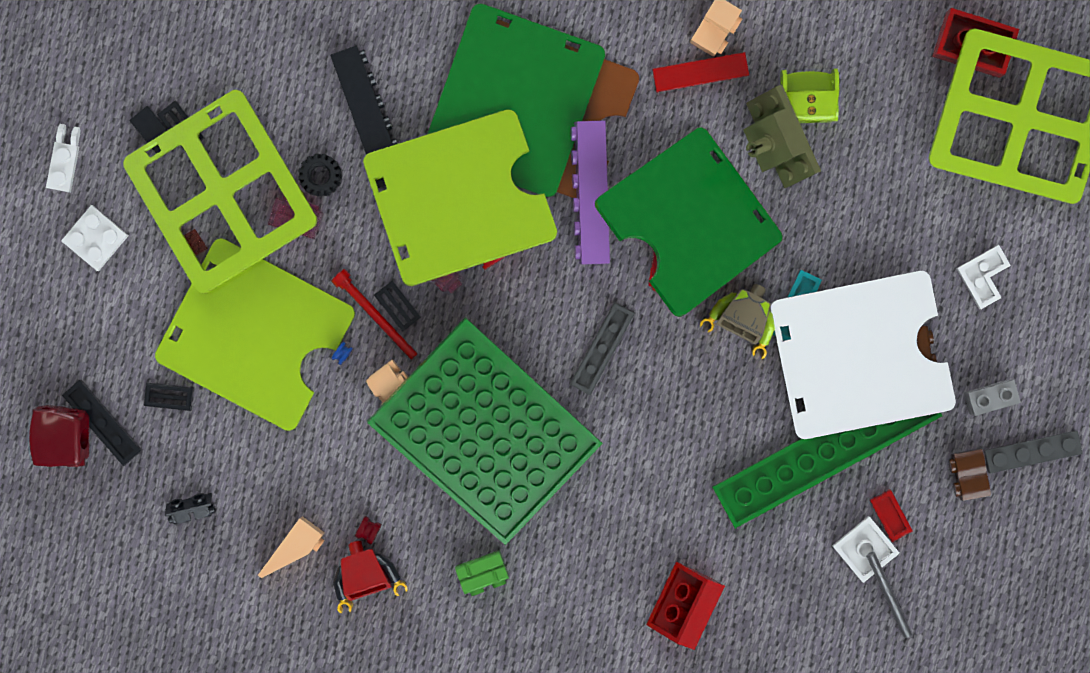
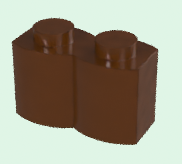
[948,449,991,501]

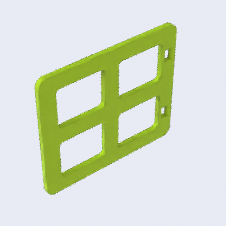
[928,29,1090,204]
[123,90,317,293]

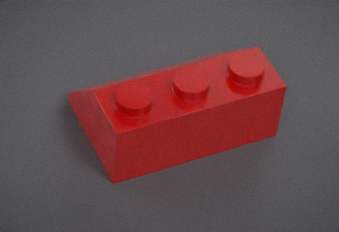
[646,562,725,650]

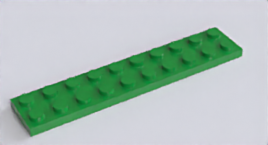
[712,412,942,529]

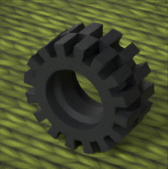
[298,154,342,197]

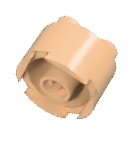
[366,360,408,404]

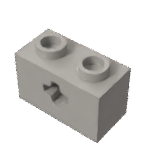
[963,379,1021,416]

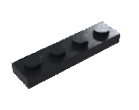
[62,380,142,466]

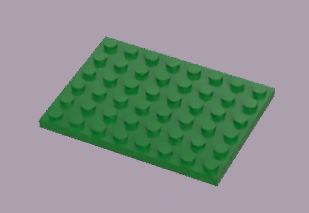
[367,317,603,545]

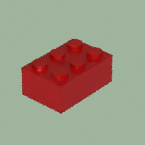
[932,8,1020,78]

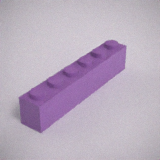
[570,121,610,264]

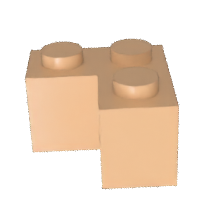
[690,0,742,57]

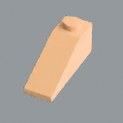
[258,516,325,578]

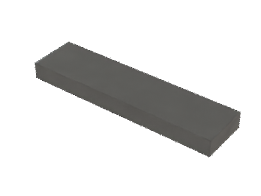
[570,302,635,395]

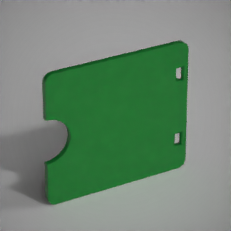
[427,4,605,197]
[595,128,782,317]

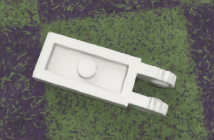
[46,124,81,193]

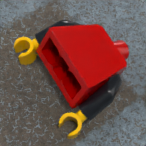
[333,541,408,613]

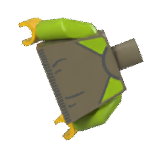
[700,284,775,359]

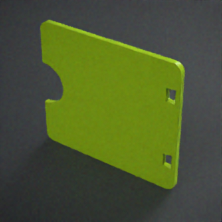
[363,110,557,286]
[155,238,355,431]

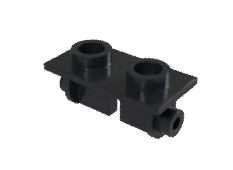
[164,493,216,525]

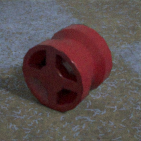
[355,516,382,545]

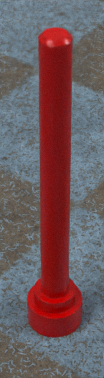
[331,268,417,360]

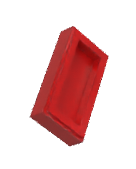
[869,489,913,542]

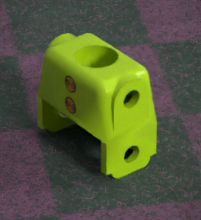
[780,68,839,123]

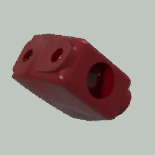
[29,405,89,467]

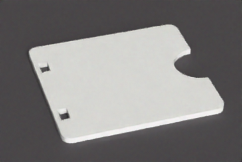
[771,271,956,439]

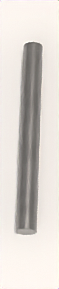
[866,552,912,638]

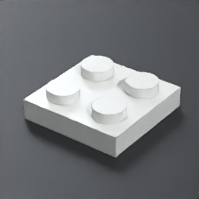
[61,205,129,271]
[832,516,899,583]

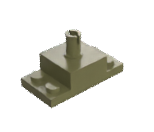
[743,85,821,188]

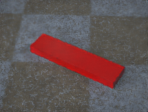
[652,52,749,93]

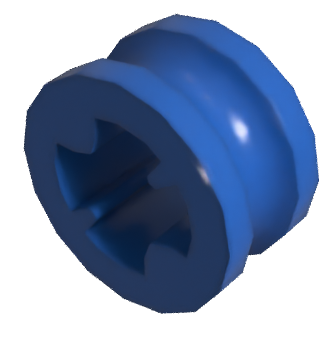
[331,342,353,365]

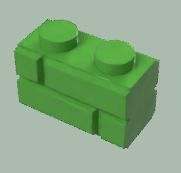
[455,550,509,596]

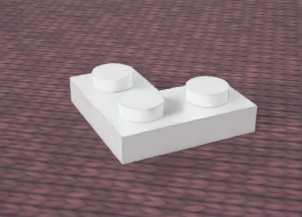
[956,245,1011,309]

